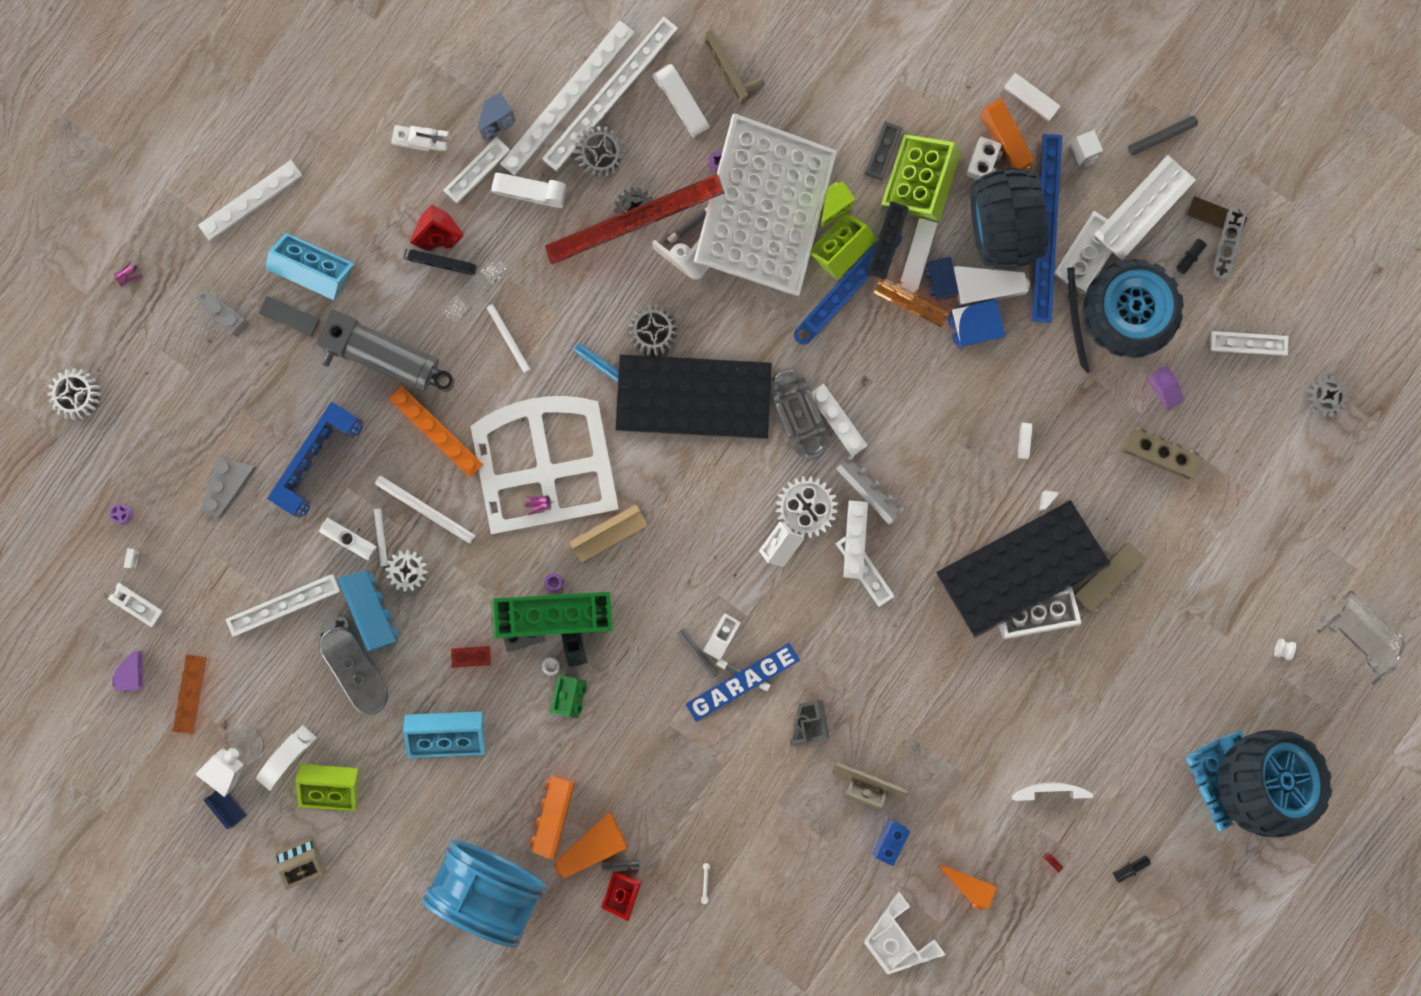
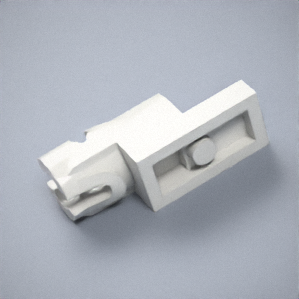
[391,125,450,152]

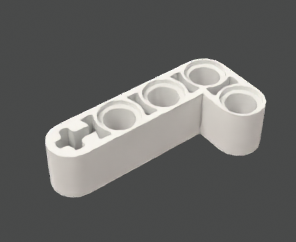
[652,64,710,138]
[491,173,567,208]

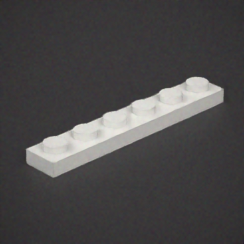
[198,160,304,242]
[225,574,341,637]

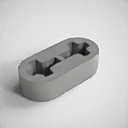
[316,616,350,643]

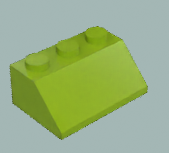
[810,212,878,280]
[295,764,359,812]

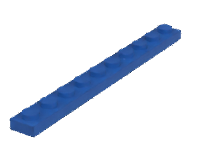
[1031,134,1062,323]

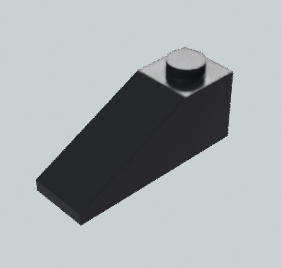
[561,633,588,667]

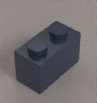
[924,257,959,301]

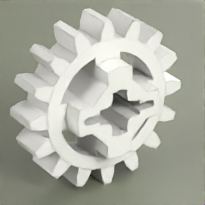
[385,550,428,592]

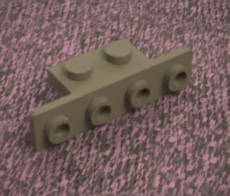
[832,763,909,811]

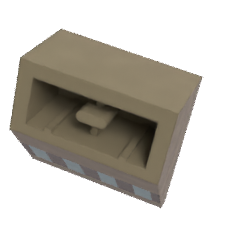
[276,836,327,890]

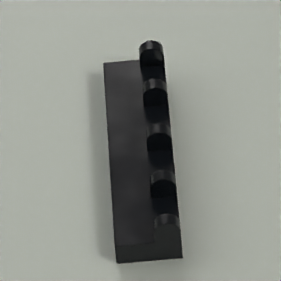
[866,201,909,280]

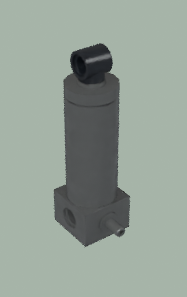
[316,309,455,392]

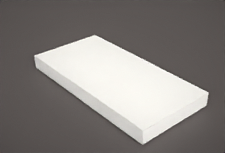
[1054,211,1112,295]

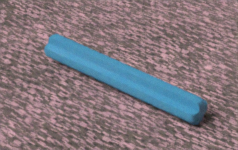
[574,343,619,383]

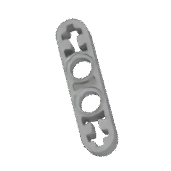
[1212,206,1246,279]

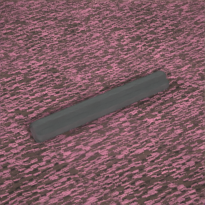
[1128,116,1198,156]

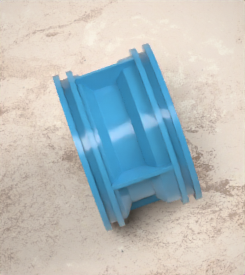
[421,839,547,948]

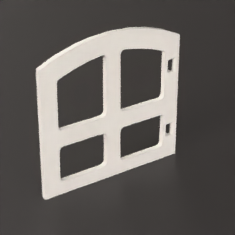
[471,396,619,535]

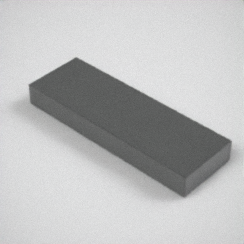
[864,121,902,181]
[259,296,320,337]

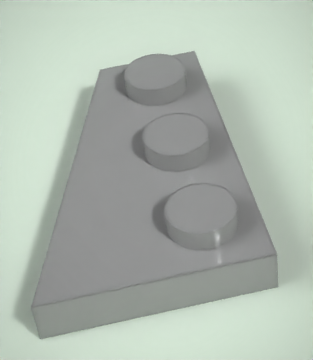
[201,456,256,517]

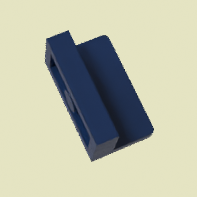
[203,791,247,830]

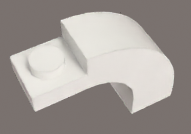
[256,725,317,791]

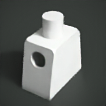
[196,748,243,797]

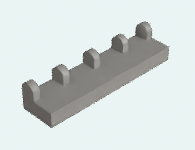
[837,454,905,524]

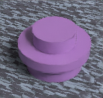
[544,573,564,593]

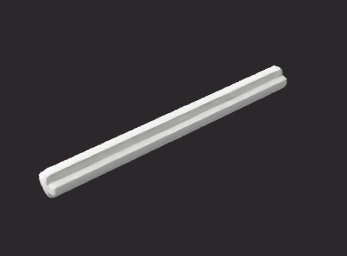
[375,476,475,544]

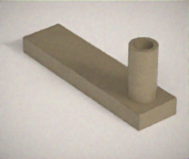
[703,30,765,105]

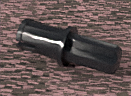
[1176,239,1207,274]
[1112,856,1151,883]

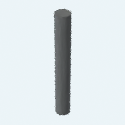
[678,629,719,678]

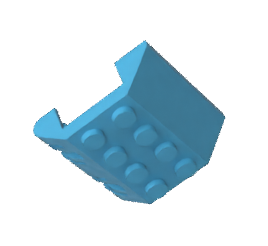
[1185,730,1244,831]

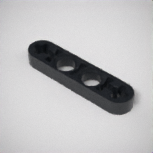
[403,249,477,275]

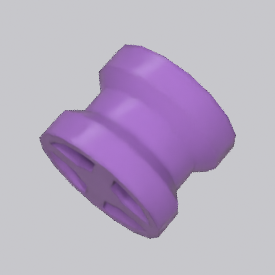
[709,151,722,173]
[110,504,133,524]

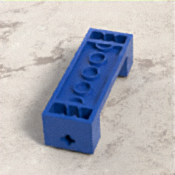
[267,401,363,518]

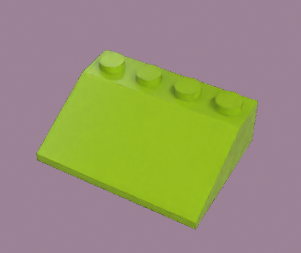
[881,134,962,222]

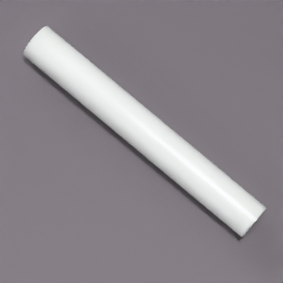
[374,509,388,567]

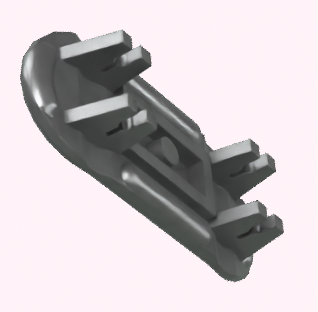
[770,369,830,459]
[319,627,389,715]

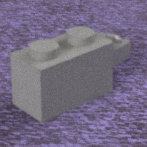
[196,290,249,337]

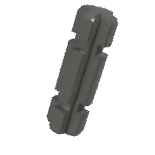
[602,860,640,871]

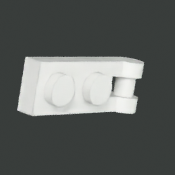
[108,583,164,628]

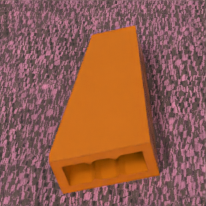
[980,98,1034,172]
[554,812,628,879]

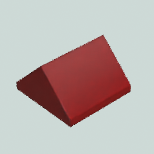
[601,871,642,921]

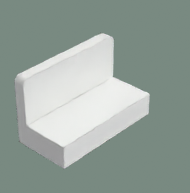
[759,522,804,567]

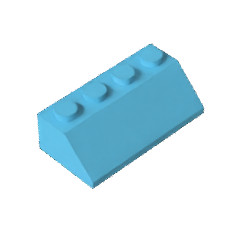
[265,233,354,300]
[403,712,485,758]

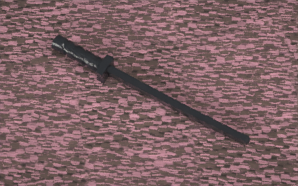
[1067,267,1090,373]

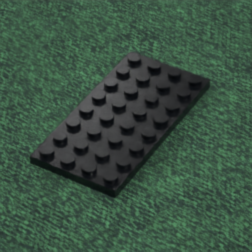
[615,354,772,439]
[936,500,1111,638]

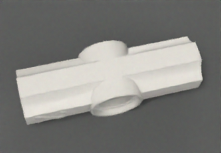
[319,517,377,561]

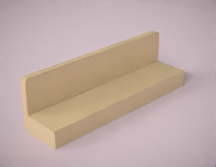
[569,505,647,562]

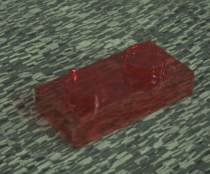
[451,646,491,668]

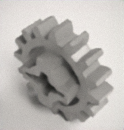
[1306,375,1350,417]

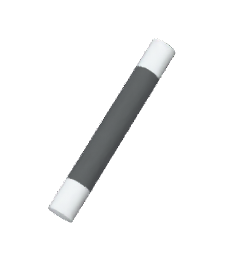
[667,207,707,244]
[716,659,770,691]

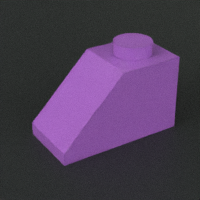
[1147,365,1184,410]
[112,651,144,691]

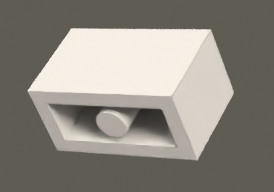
[1070,130,1103,167]

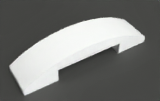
[1012,782,1093,801]

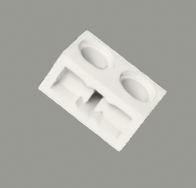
[965,136,1003,180]

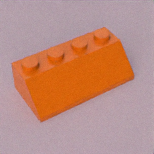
[530,775,576,860]

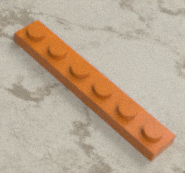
[389,385,484,478]

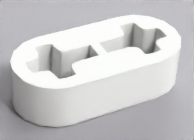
[1018,422,1032,459]

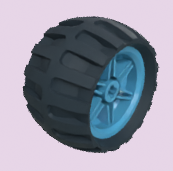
[1217,730,1332,838]

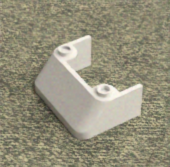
[652,184,712,280]

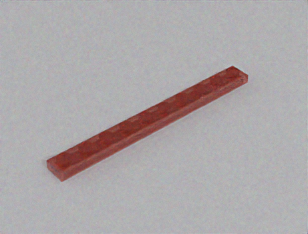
[545,174,725,264]

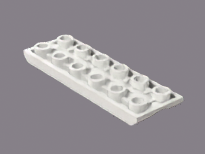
[1094,155,1196,260]

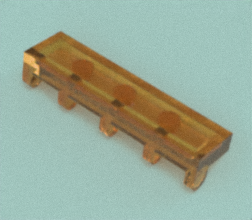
[874,274,952,327]
[172,654,207,734]

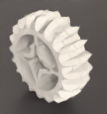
[47,368,101,420]

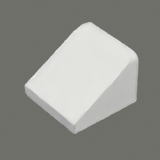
[1039,490,1059,511]

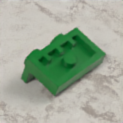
[550,674,587,718]

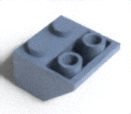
[478,92,516,140]

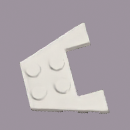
[864,892,946,975]

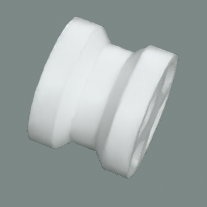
[1274,638,1296,661]

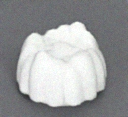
[542,657,560,676]

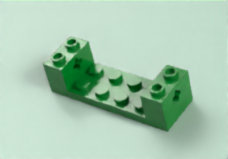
[490,592,613,640]

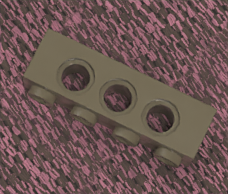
[1120,427,1204,481]

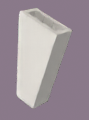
[953,266,1030,307]

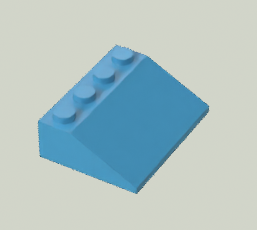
[337,571,399,651]

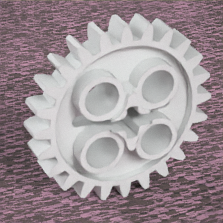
[776,476,838,538]

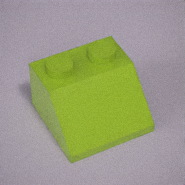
[820,181,856,229]

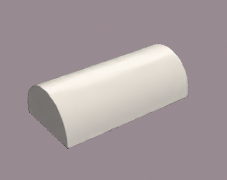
[999,587,1081,639]

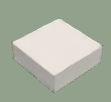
[124,548,140,569]

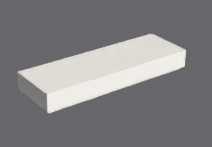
[1003,73,1060,122]

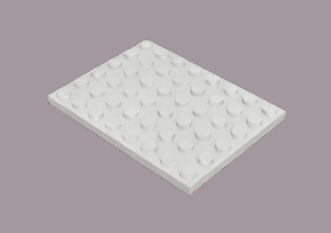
[694,114,837,296]

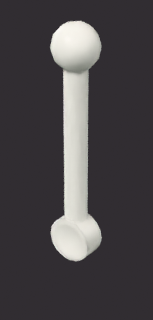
[701,863,710,904]

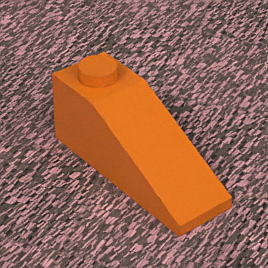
[939,864,997,911]

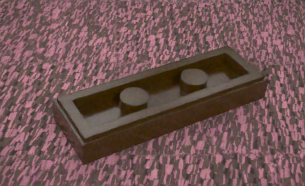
[1186,196,1247,234]

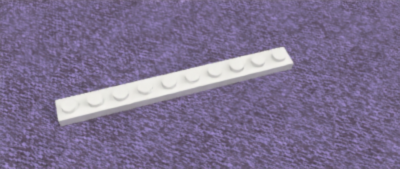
[542,16,678,172]
[500,21,635,176]

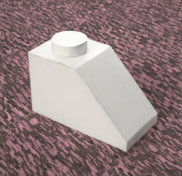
[703,613,741,660]

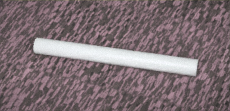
[487,304,531,373]

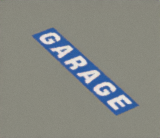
[686,643,800,722]

